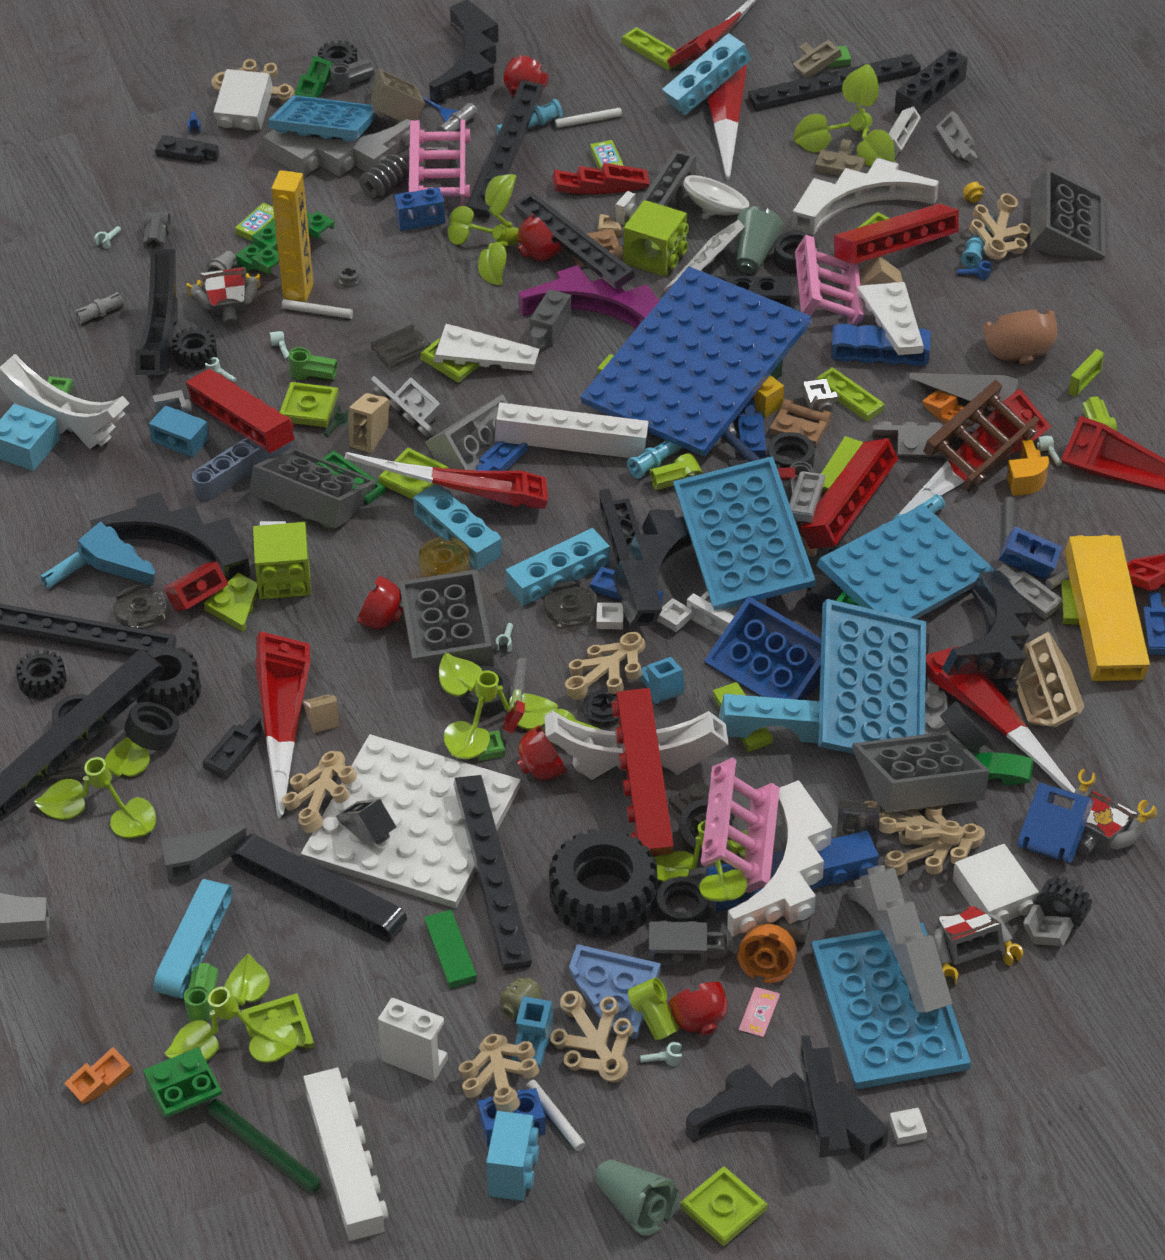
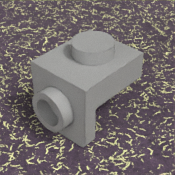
[425,141,456,169]
[801,379,838,412]
[153,390,192,415]
[1024,905,1074,946]

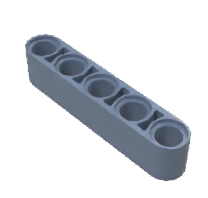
[192,438,293,501]

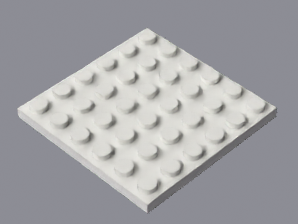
[301,734,521,909]

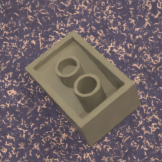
[371,68,425,124]

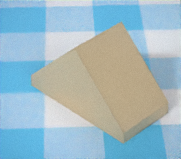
[859,256,903,286]
[302,694,339,733]

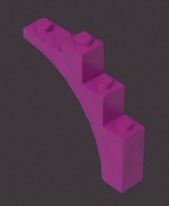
[518,265,660,329]

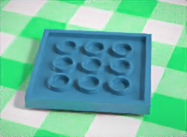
[268,95,379,142]

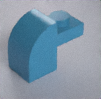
[639,657,685,704]
[511,996,553,1069]

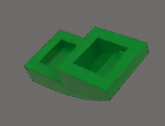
[295,56,335,98]
[974,752,1033,785]

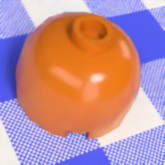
[737,924,797,983]

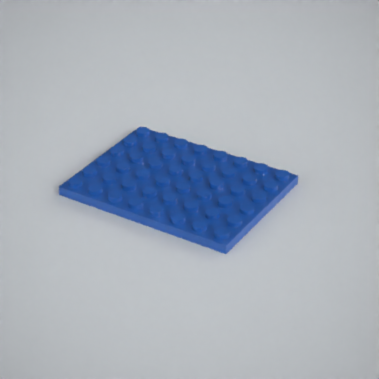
[580,266,812,457]

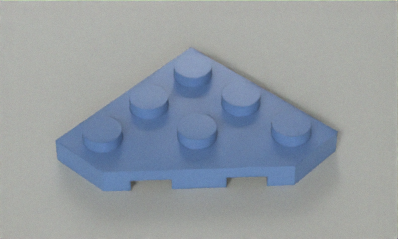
[569,944,661,1039]

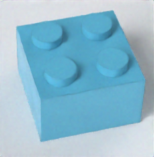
[0,404,60,471]
[486,1111,539,1201]

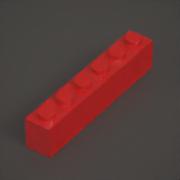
[834,204,959,264]
[186,368,295,453]
[799,438,898,549]
[611,688,674,857]

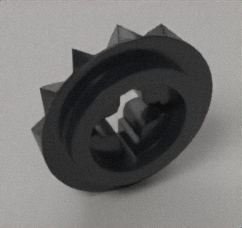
[582,689,618,726]

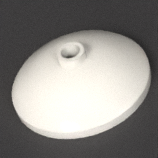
[683,175,749,216]

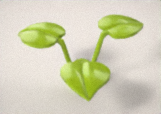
[794,64,896,167]
[447,174,519,286]
[439,653,558,759]
[34,737,156,839]
[653,820,747,901]
[165,954,298,1063]

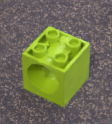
[623,200,689,277]
[253,522,311,599]

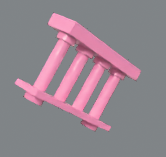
[409,120,470,206]
[795,235,865,326]
[701,758,780,893]

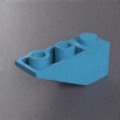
[77,521,156,586]

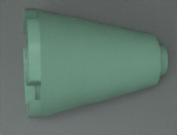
[736,206,783,274]
[595,1159,680,1236]

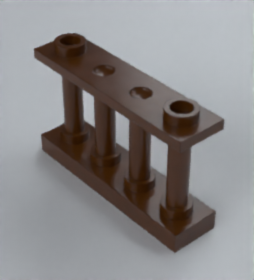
[923,379,1039,491]

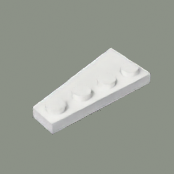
[664,220,745,293]
[857,282,923,355]
[434,324,539,371]

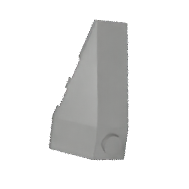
[909,373,1018,411]
[425,394,508,470]

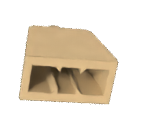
[349,393,390,453]

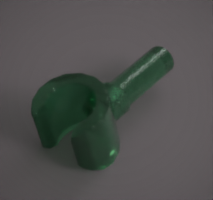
[323,406,349,437]

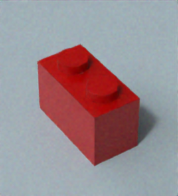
[163,562,229,611]

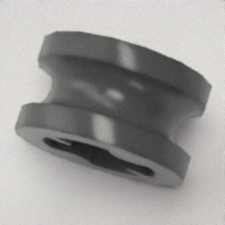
[338,266,360,288]

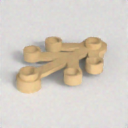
[212,59,295,104]
[968,193,1030,260]
[565,632,646,700]
[282,751,357,833]
[859,801,964,844]
[884,819,985,876]
[550,991,633,1083]
[458,1034,539,1112]

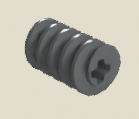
[359,154,409,199]

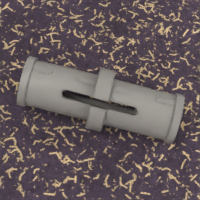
[438,103,478,132]
[74,292,124,324]

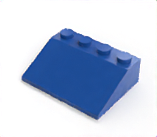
[704,596,822,700]

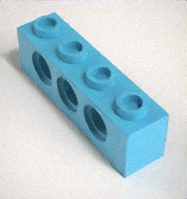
[662,33,751,115]
[413,484,502,571]
[505,528,610,606]

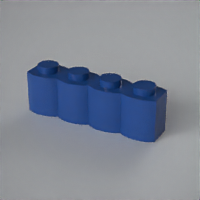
[831,324,931,366]

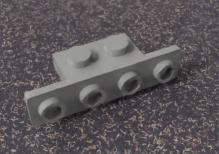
[371,376,444,439]
[872,421,973,458]

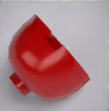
[503,55,549,97]
[517,214,562,262]
[357,575,404,629]
[517,725,568,781]
[668,981,728,1036]

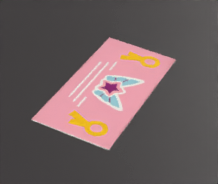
[739,987,780,1037]

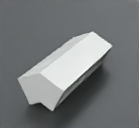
[889,107,921,158]

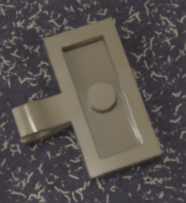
[793,40,842,78]
[815,139,865,176]

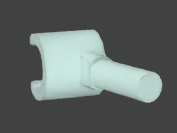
[95,226,121,249]
[270,331,289,360]
[205,357,236,383]
[1037,436,1062,466]
[496,623,513,652]
[640,1042,683,1066]

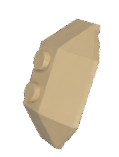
[1016,632,1085,727]

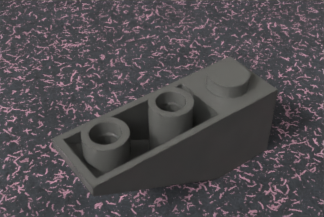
[161,824,247,883]

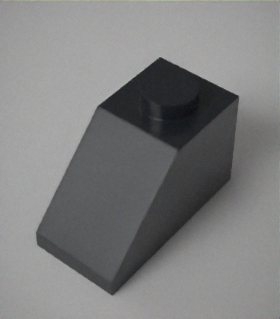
[336,799,397,845]

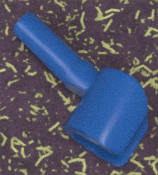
[187,111,202,133]
[957,261,992,280]

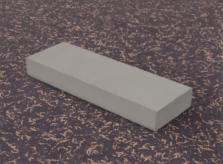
[789,471,825,523]

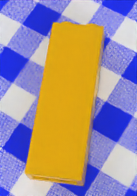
[1064,535,1150,681]

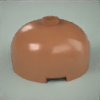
[983,309,1058,364]

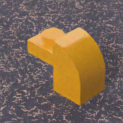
[1006,440,1049,496]

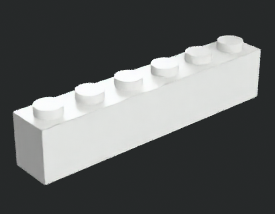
[495,403,648,458]
[303,1068,388,1241]

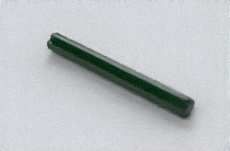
[207,1098,322,1194]

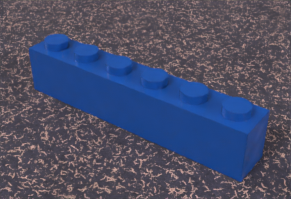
[706,831,879,912]

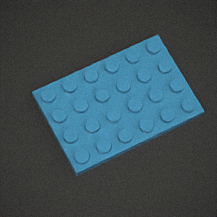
[673,456,816,610]
[817,504,995,619]
[818,599,926,754]
[811,923,971,1089]

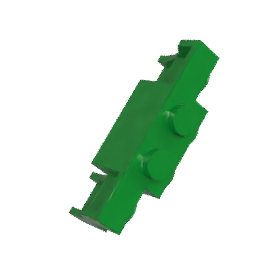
[236,211,335,274]

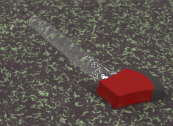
[501,657,527,740]

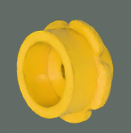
[962,182,985,203]

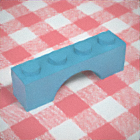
[719,694,820,743]

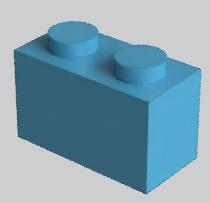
[149,405,209,458]

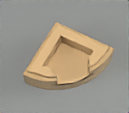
[598,214,621,236]

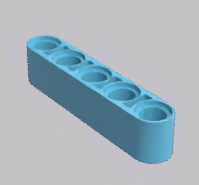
[153,879,233,999]

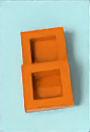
[922,389,973,426]
[64,1047,134,1104]

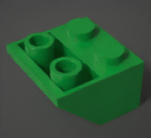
[143,1047,222,1118]

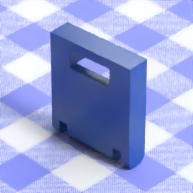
[1017,782,1094,863]

